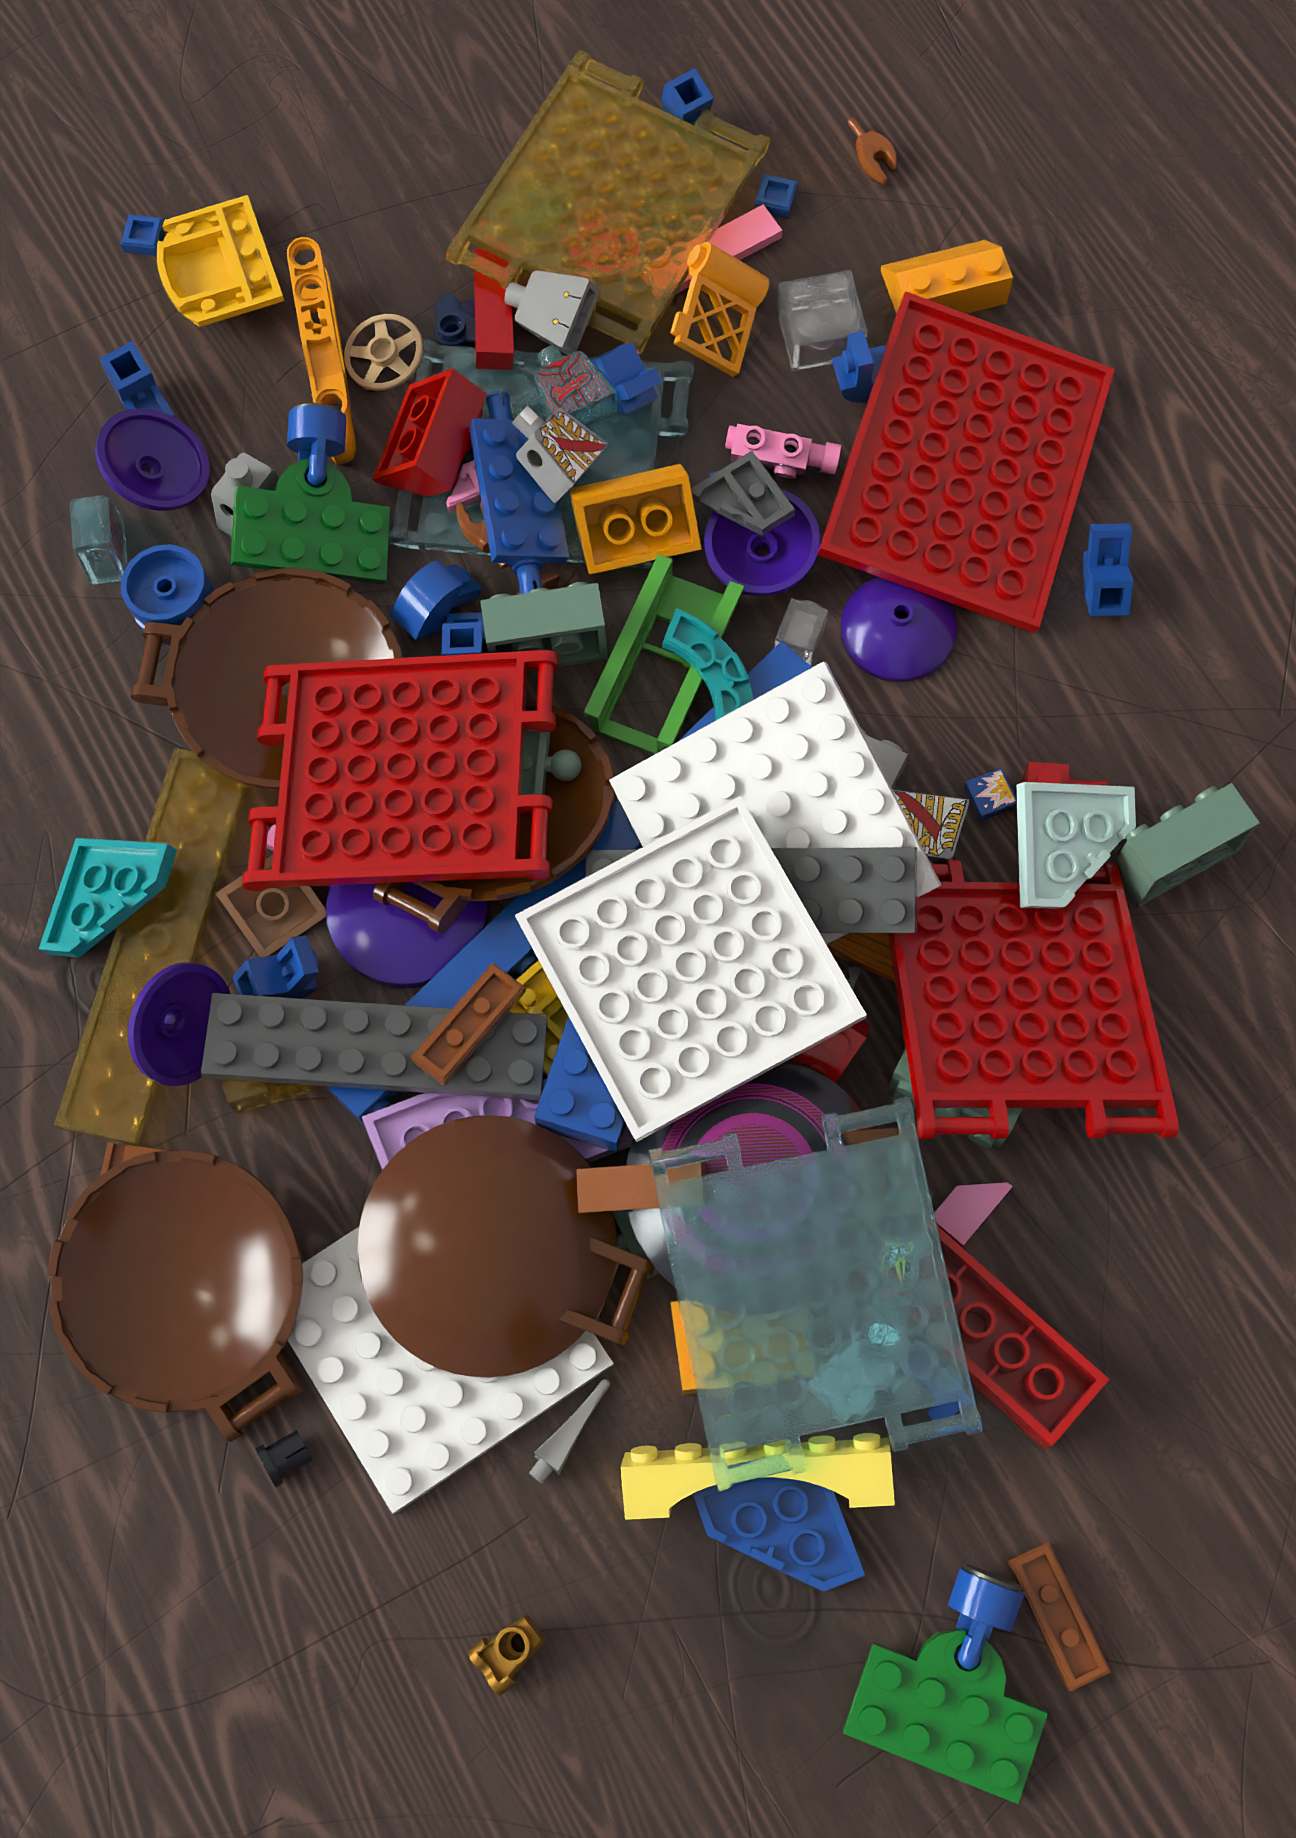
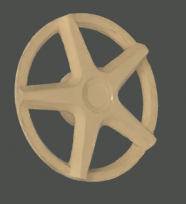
[344,314,424,391]

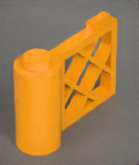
[670,241,769,377]

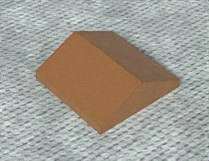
[215,855,326,957]

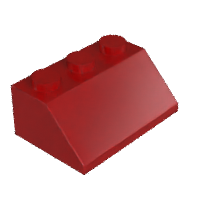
[372,368,487,497]

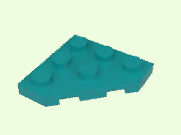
[39,838,177,958]

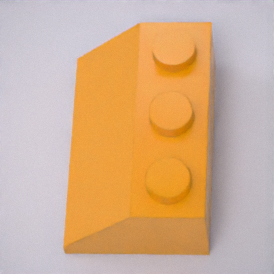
[881,240,1013,314]
[569,464,701,575]

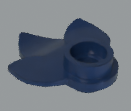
[434,292,475,348]

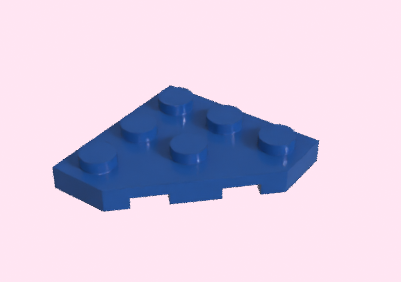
[693,1477,865,1592]

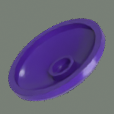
[95,408,210,511]
[704,489,820,596]
[840,577,957,682]
[128,962,231,1086]

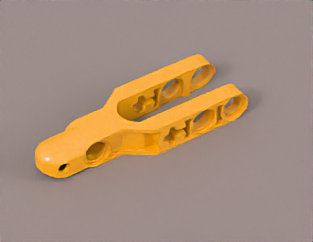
[287,237,356,465]

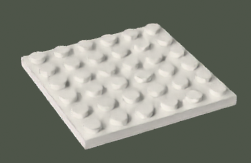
[609,661,942,945]
[515,796,867,1142]
[288,1227,614,1514]

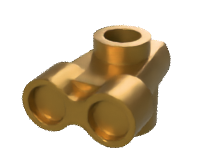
[468,1615,546,1696]

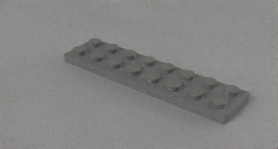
[586,847,917,933]
[201,993,547,1100]

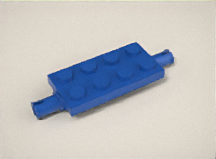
[469,391,569,594]

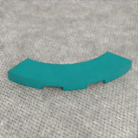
[662,608,754,721]

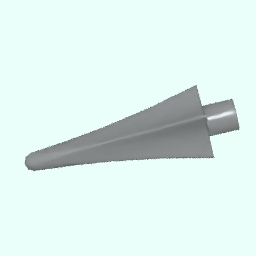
[529,1379,610,1484]

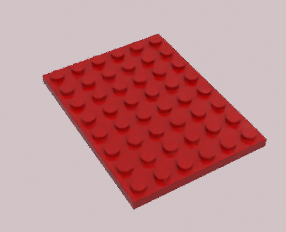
[817,291,1115,634]

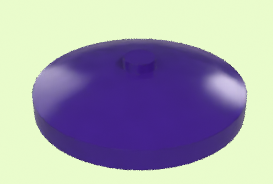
[326,882,489,988]

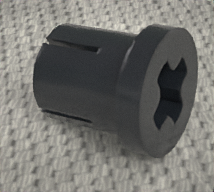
[255,1430,313,1487]

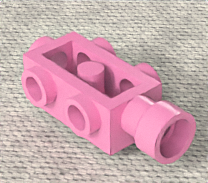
[725,423,841,479]

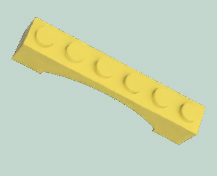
[620,1433,895,1520]

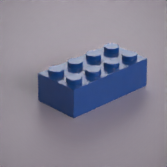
[534,1016,626,1153]

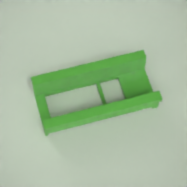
[584,554,744,755]

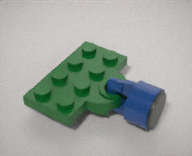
[230,403,390,584]
[843,1564,1048,1804]

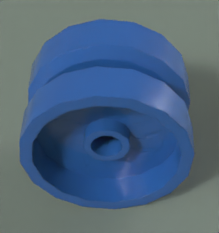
[121,544,214,645]

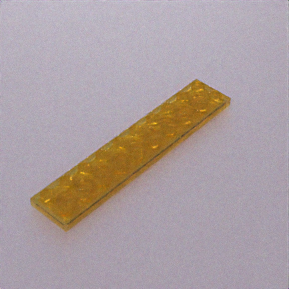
[54,748,248,1146]

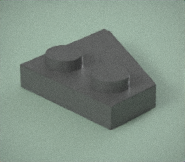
[691,451,795,536]

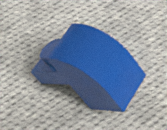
[662,68,729,165]
[831,331,886,403]
[99,341,175,418]
[591,342,662,415]
[1083,523,1134,616]
[390,560,482,640]
[442,612,487,656]
[232,935,319,999]

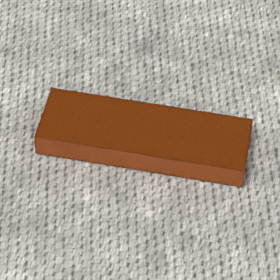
[411,963,526,1087]
[576,1160,708,1213]
[1007,1542,1111,1692]

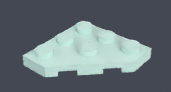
[1016,782,1136,909]

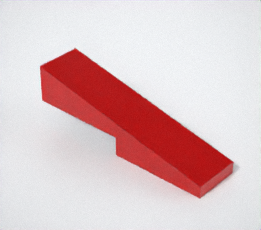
[473,248,514,370]

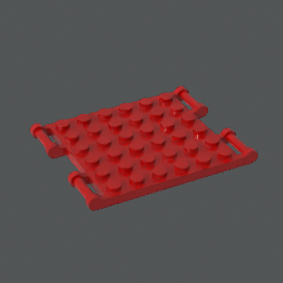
[242,650,558,892]
[888,860,1179,1139]

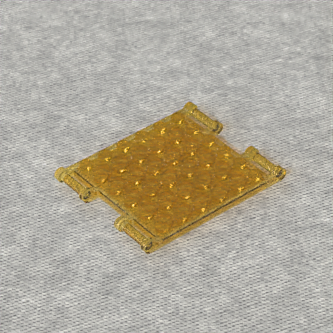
[446,49,771,354]

